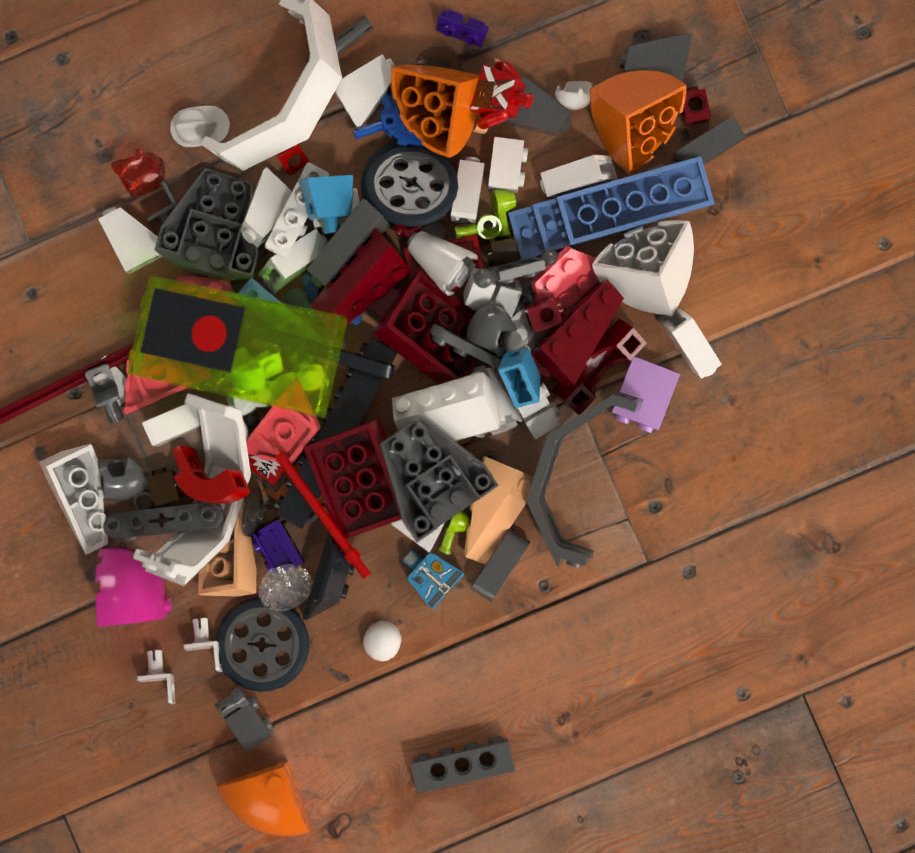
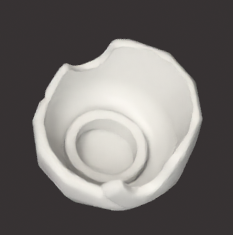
[555,81,593,110]
[363,620,402,662]

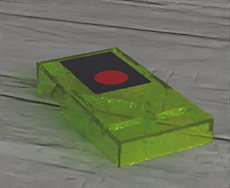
[127,275,347,418]

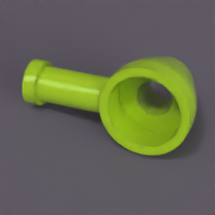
[491,189,516,236]
[454,214,502,240]
[438,511,471,554]

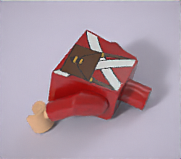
[469,58,533,134]

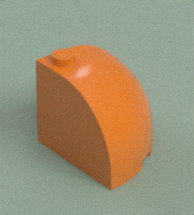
[391,65,480,157]
[590,70,686,175]
[216,760,312,836]

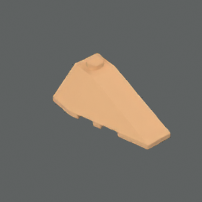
[464,456,534,565]
[198,498,257,597]

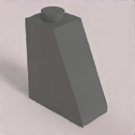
[619,33,692,82]
[500,76,572,136]

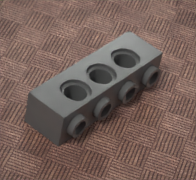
[410,736,515,794]

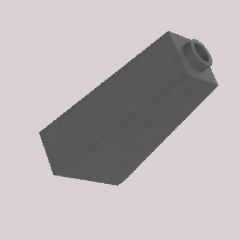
[307,199,391,289]

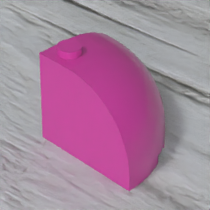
[95,547,172,627]

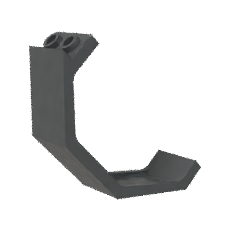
[526,392,644,568]

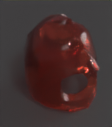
[110,148,165,198]

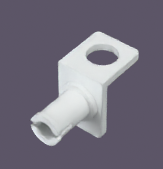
[184,618,222,672]
[137,650,176,704]

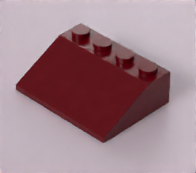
[373,269,485,385]
[303,418,402,539]

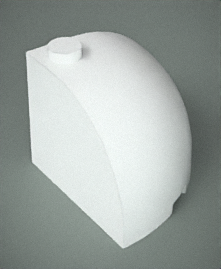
[592,220,694,317]

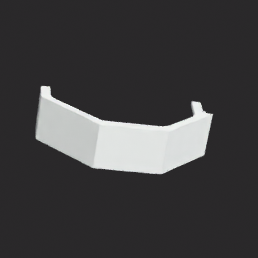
[201,0,342,171]
[133,394,251,586]

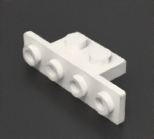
[264,163,329,258]

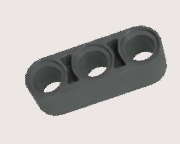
[673,116,746,165]
[470,528,531,602]

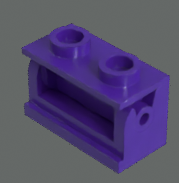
[252,519,305,578]

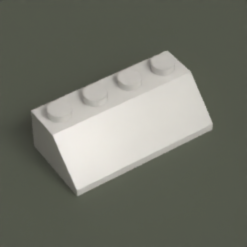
[392,372,500,441]

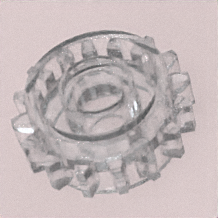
[258,564,313,611]

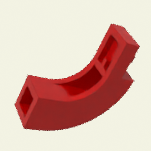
[172,445,251,504]

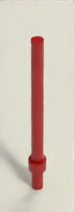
[274,451,371,579]

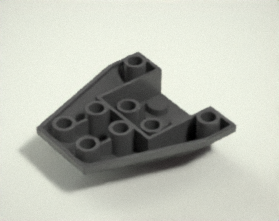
[154,168,258,281]
[380,416,499,542]

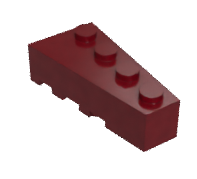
[310,228,411,335]
[531,280,624,388]

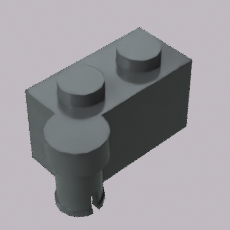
[215,686,274,753]

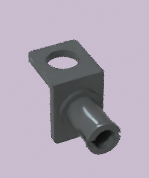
[147,180,178,225]
[85,363,124,423]

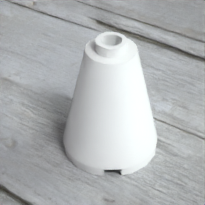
[407,231,478,296]
[470,365,522,438]

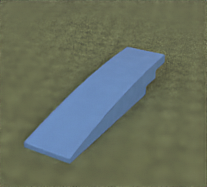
[508,156,715,260]

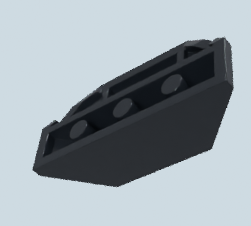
[302,533,355,620]

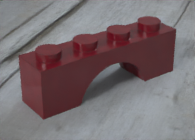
[552,318,647,415]

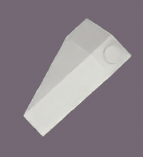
[39,444,108,555]

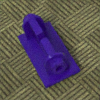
[436,9,489,48]

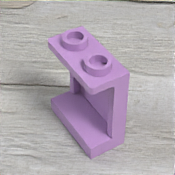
[611,357,680,433]

